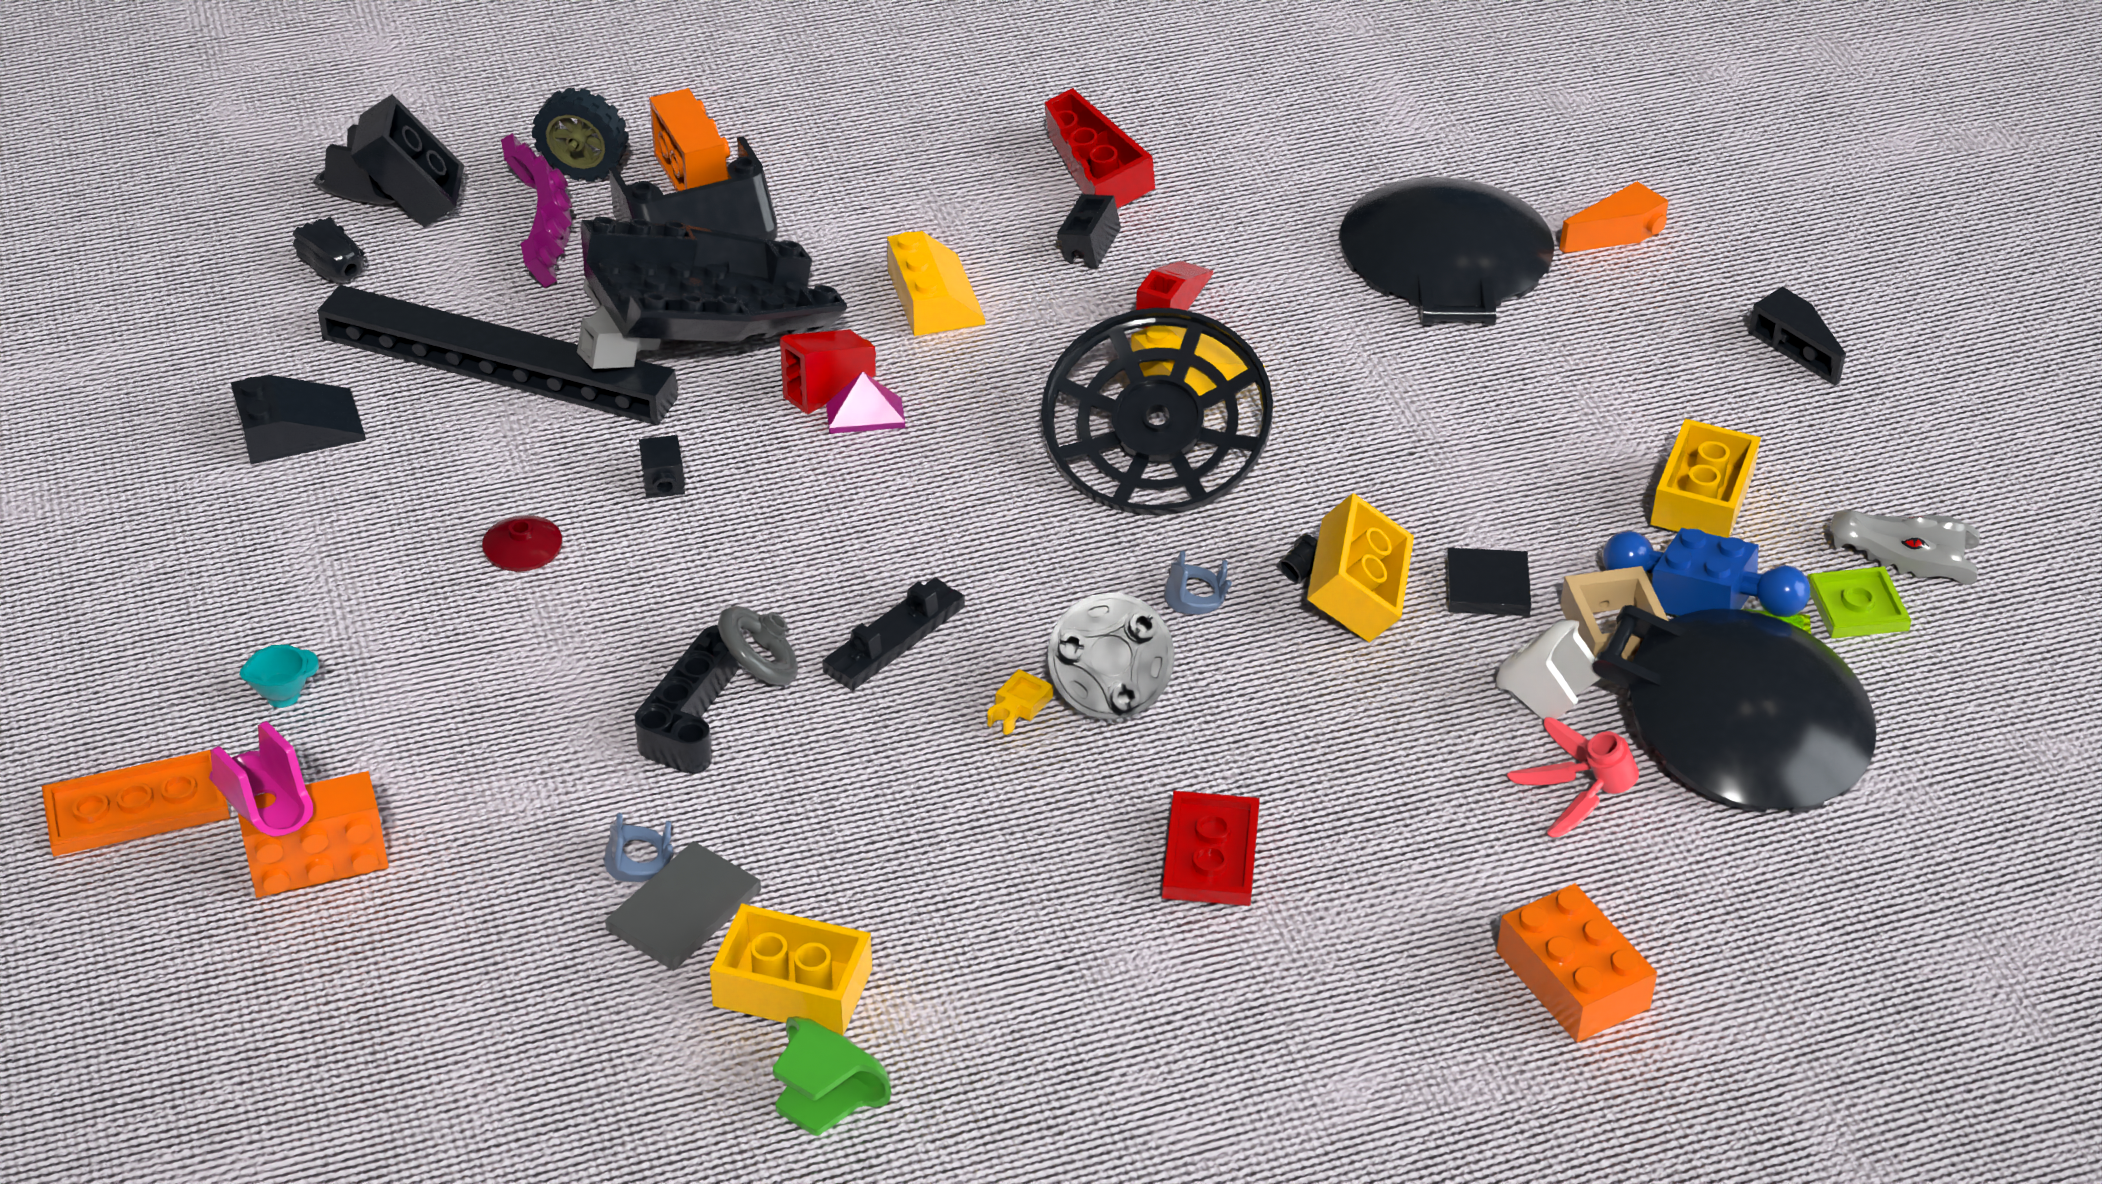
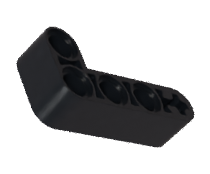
[634,625,739,774]

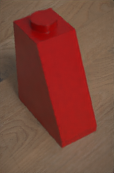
[780,329,876,415]

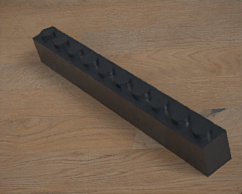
[317,285,678,426]

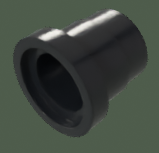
[1279,534,1318,583]

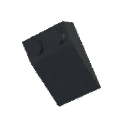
[230,375,366,465]

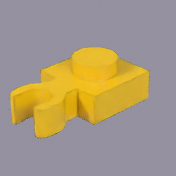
[987,669,1053,735]

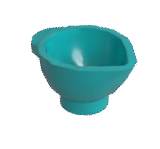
[239,644,319,708]

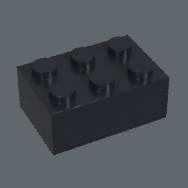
[350,94,465,227]

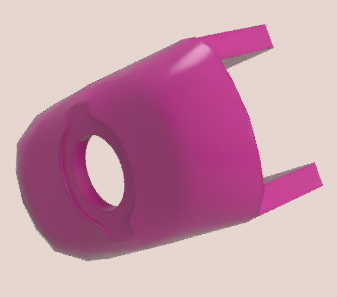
[209,721,313,837]

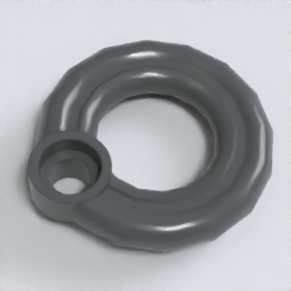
[718,606,798,685]

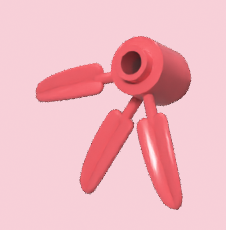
[1507,717,1639,837]

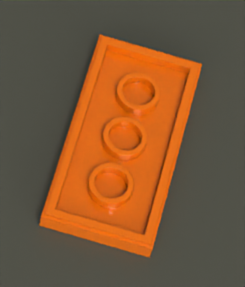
[42,749,230,857]

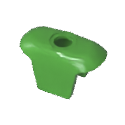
[773,1016,892,1136]

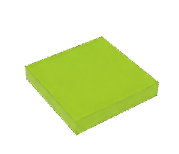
[1807,566,1912,639]

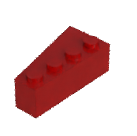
[1044,88,1156,209]

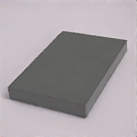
[605,841,761,971]

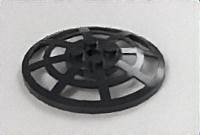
[1041,308,1273,515]

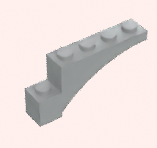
[577,277,660,369]

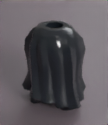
[292,217,364,283]

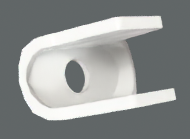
[1496,620,1602,720]

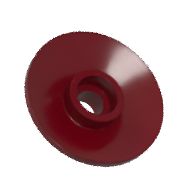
[482,515,563,572]

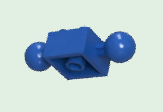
[1602,528,1811,617]

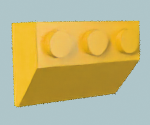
[887,231,985,336]

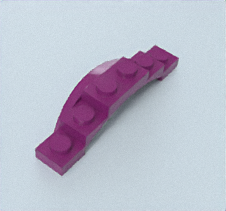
[501,133,572,288]

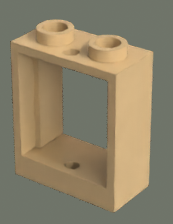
[1560,566,1669,662]

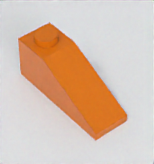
[1559,181,1669,253]

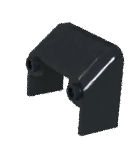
[609,136,778,240]

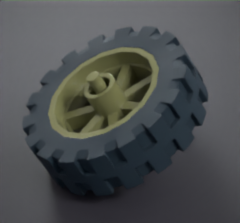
[532,88,629,182]

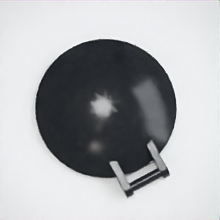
[1340,177,1554,326]
[1592,605,1877,813]

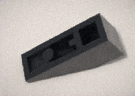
[1748,286,1846,386]

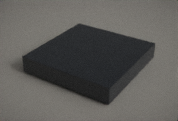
[1446,548,1531,616]

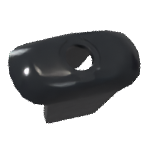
[313,124,397,205]

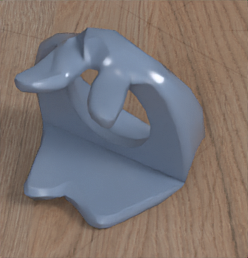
[1164,550,1232,615]
[603,813,674,882]

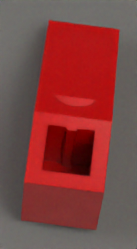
[1136,261,1213,328]

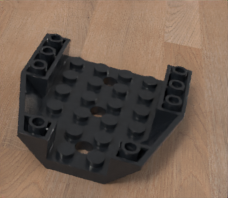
[580,216,847,342]

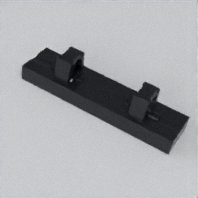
[822,577,965,691]

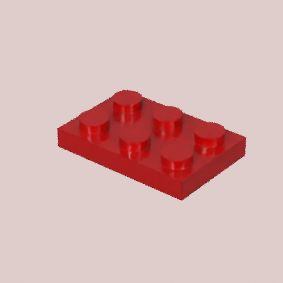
[1162,790,1260,906]

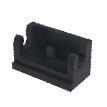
[1057,194,1121,269]

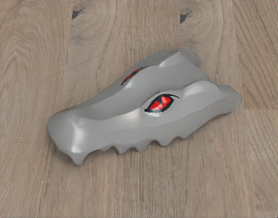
[1830,509,1980,585]

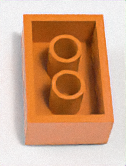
[649,88,730,192]
[237,771,389,898]
[1496,883,1657,1043]

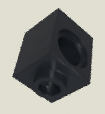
[639,435,685,499]

